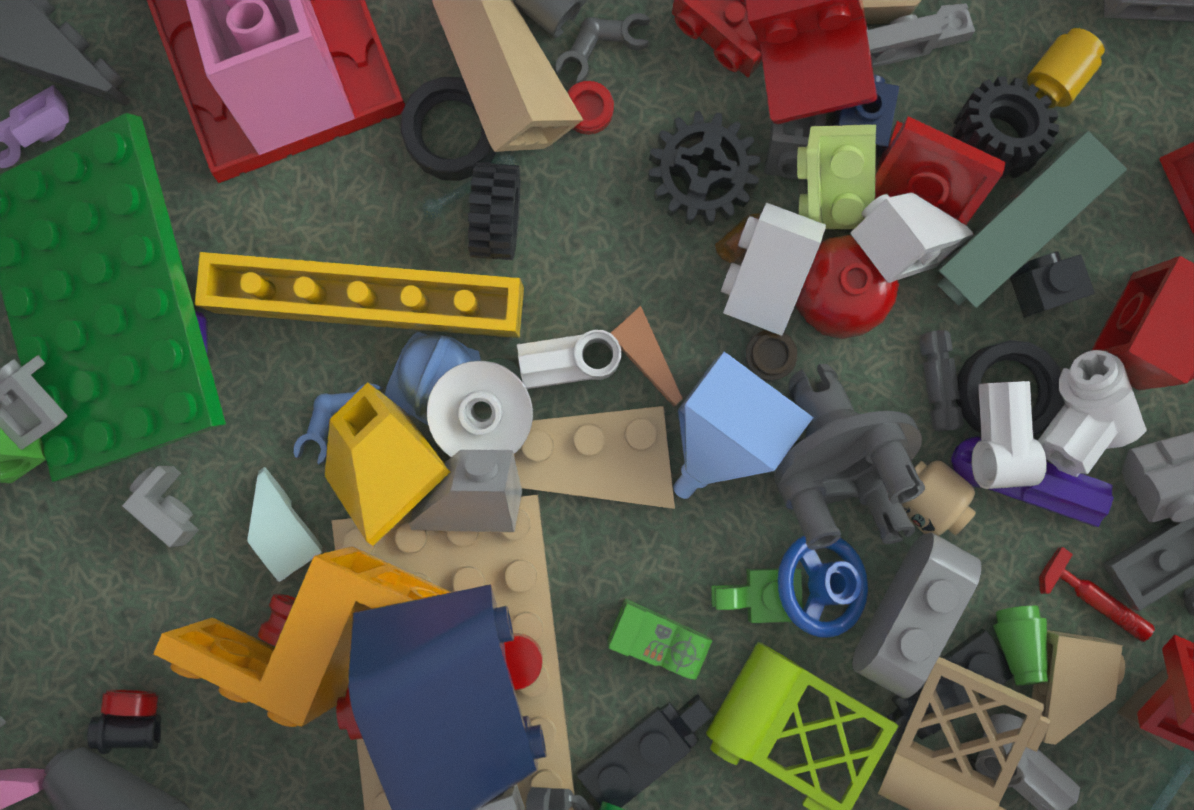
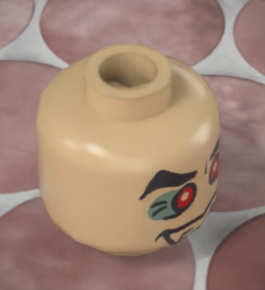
[902,461,976,536]

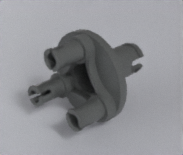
[774,364,925,550]

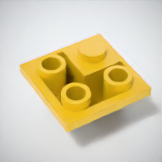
[325,382,450,546]

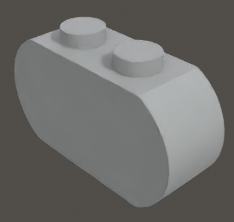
[852,532,981,698]

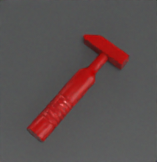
[1039,547,1155,642]

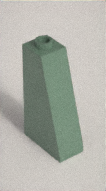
[936,131,1127,308]

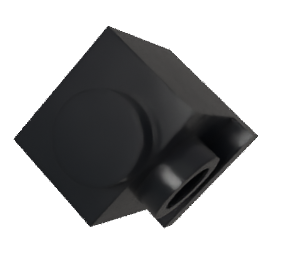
[1010,251,1095,318]

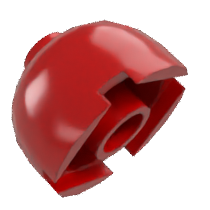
[795,235,899,339]

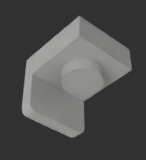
[0,355,68,450]
[122,466,199,547]

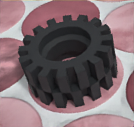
[952,76,1059,179]
[468,162,521,260]

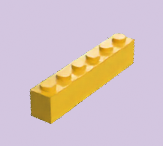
[195,252,524,338]

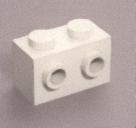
[721,203,826,336]

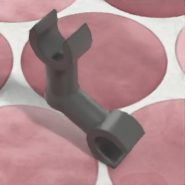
[555,13,650,84]

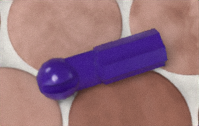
[951,436,1114,527]

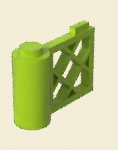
[706,642,899,810]

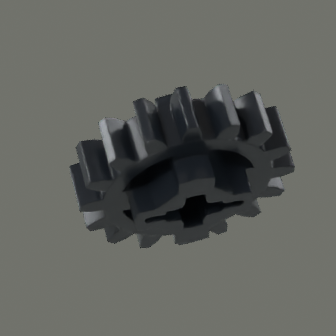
[648,111,761,226]

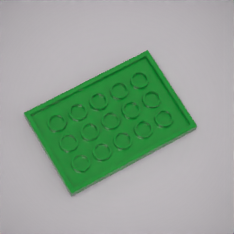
[0,113,226,482]

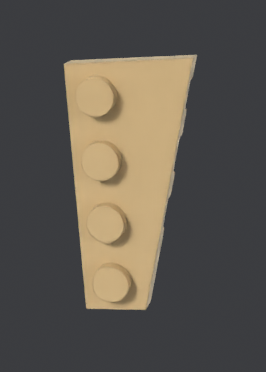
[514,406,675,509]

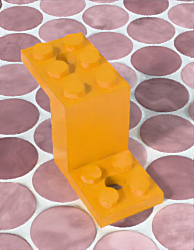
[153,546,451,727]

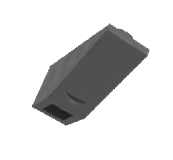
[0,0,131,106]

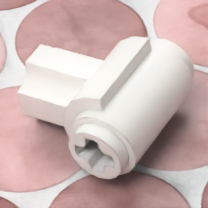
[1038,350,1147,477]

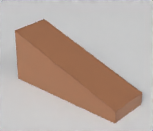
[611,306,683,407]

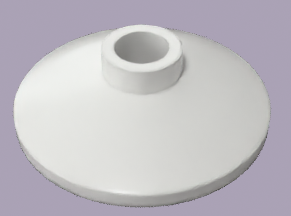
[427,361,533,457]

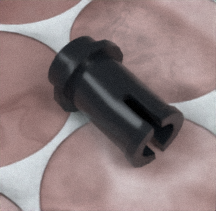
[87,713,161,754]

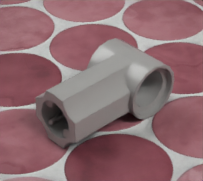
[975,713,1080,810]

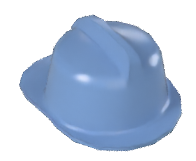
[385,332,481,426]

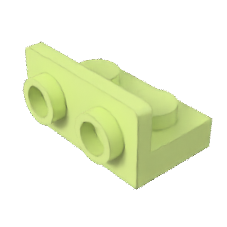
[797,125,876,229]

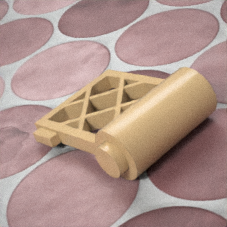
[878,657,1050,810]

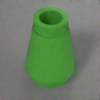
[993,606,1049,686]

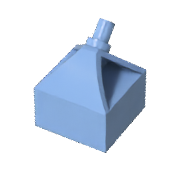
[673,352,813,499]

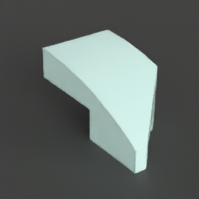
[247,467,322,582]

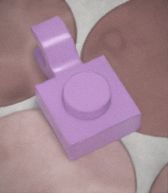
[0,85,69,168]

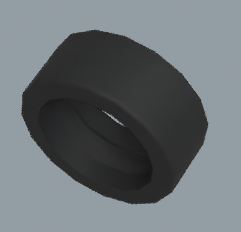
[401,77,496,181]
[956,340,1064,435]

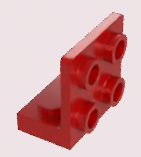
[746,0,877,124]

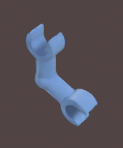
[293,384,383,465]

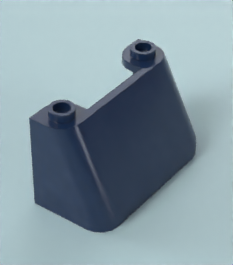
[349,584,547,810]

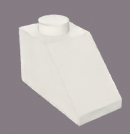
[850,192,974,283]

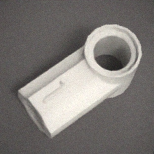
[517,330,621,389]
[972,381,1046,489]

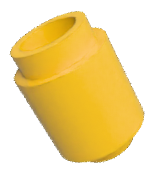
[1027,28,1105,108]

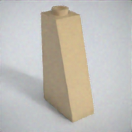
[432,0,583,152]

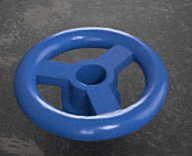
[778,536,868,638]

